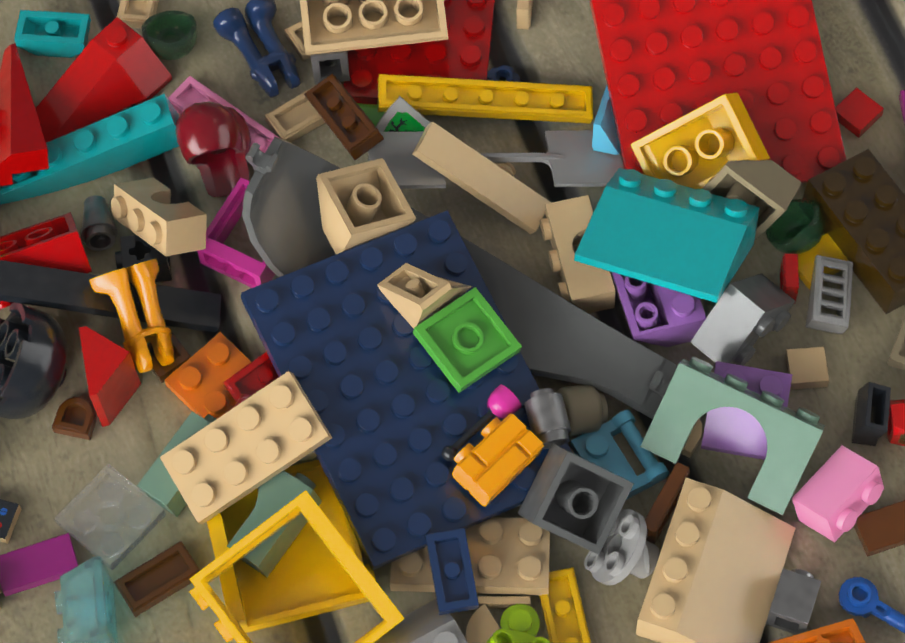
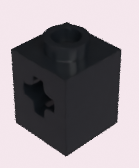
[115,235,172,283]

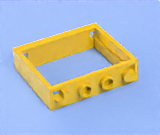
[189,490,405,643]

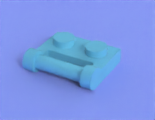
[570,409,669,500]

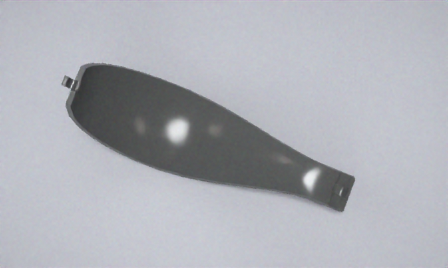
[242,137,678,419]

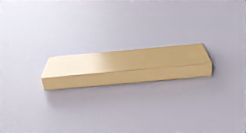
[412,121,551,235]

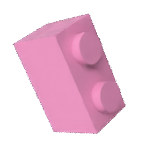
[792,445,884,543]

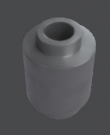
[524,388,571,449]

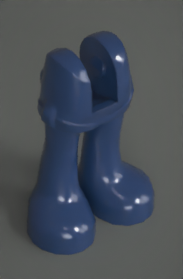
[213,0,301,98]

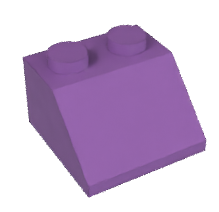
[701,361,792,460]

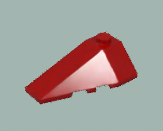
[35,17,172,143]

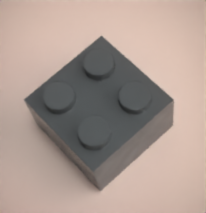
[518,443,634,555]

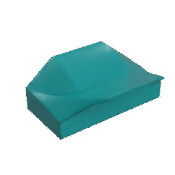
[14,10,91,58]

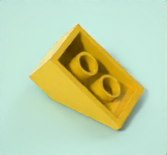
[630,93,770,189]

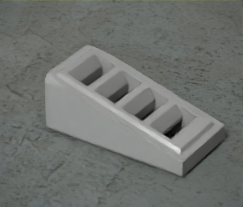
[805,255,853,335]

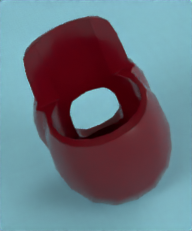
[176,101,251,197]

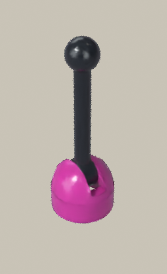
[441,384,522,461]

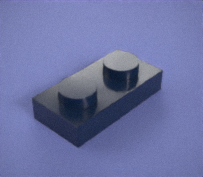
[425,528,479,615]

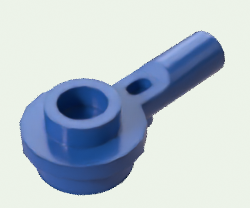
[838,577,905,634]

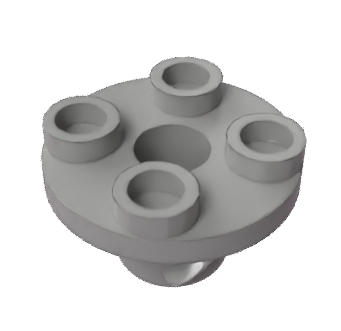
[584,509,660,586]

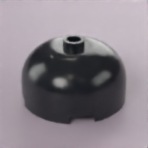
[0,303,67,419]

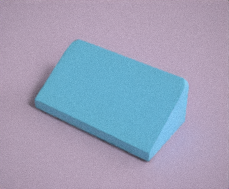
[592,85,621,155]

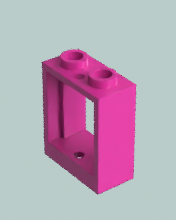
[197,178,275,288]

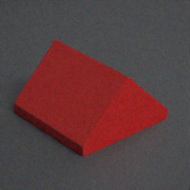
[79,326,141,427]

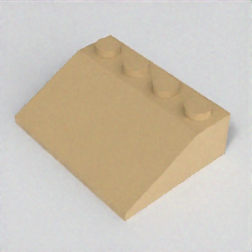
[300,0,448,55]
[636,478,796,643]

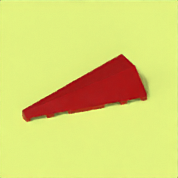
[0,43,49,186]

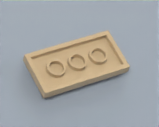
[160,371,332,524]
[390,517,550,596]

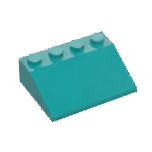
[574,168,760,303]

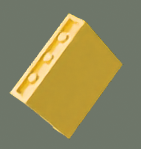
[207,460,376,633]

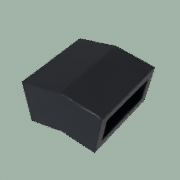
[852,382,891,446]

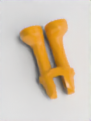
[89,259,174,373]

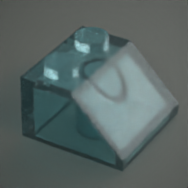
[55,556,118,643]

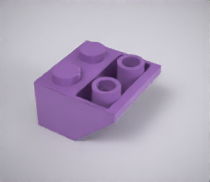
[612,272,706,347]

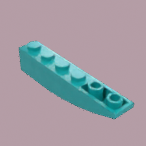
[0,94,179,205]

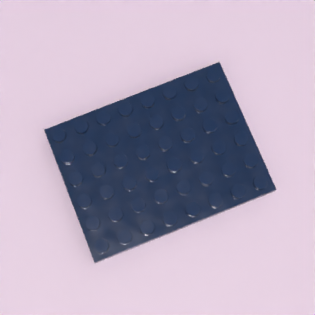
[241,210,572,571]

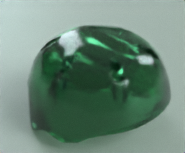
[141,10,198,60]
[766,199,825,254]

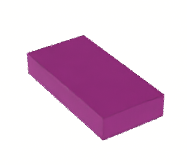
[0,533,81,597]

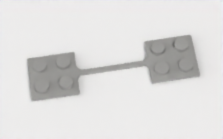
[368,130,624,189]

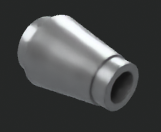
[81,195,118,251]

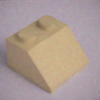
[316,158,416,254]

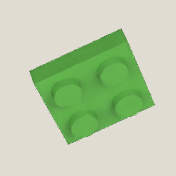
[413,287,522,393]

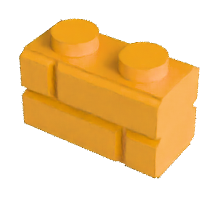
[452,413,544,507]

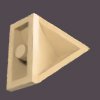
[377,263,472,329]

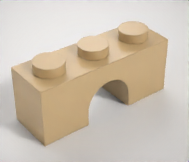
[111,177,207,256]
[540,195,616,313]

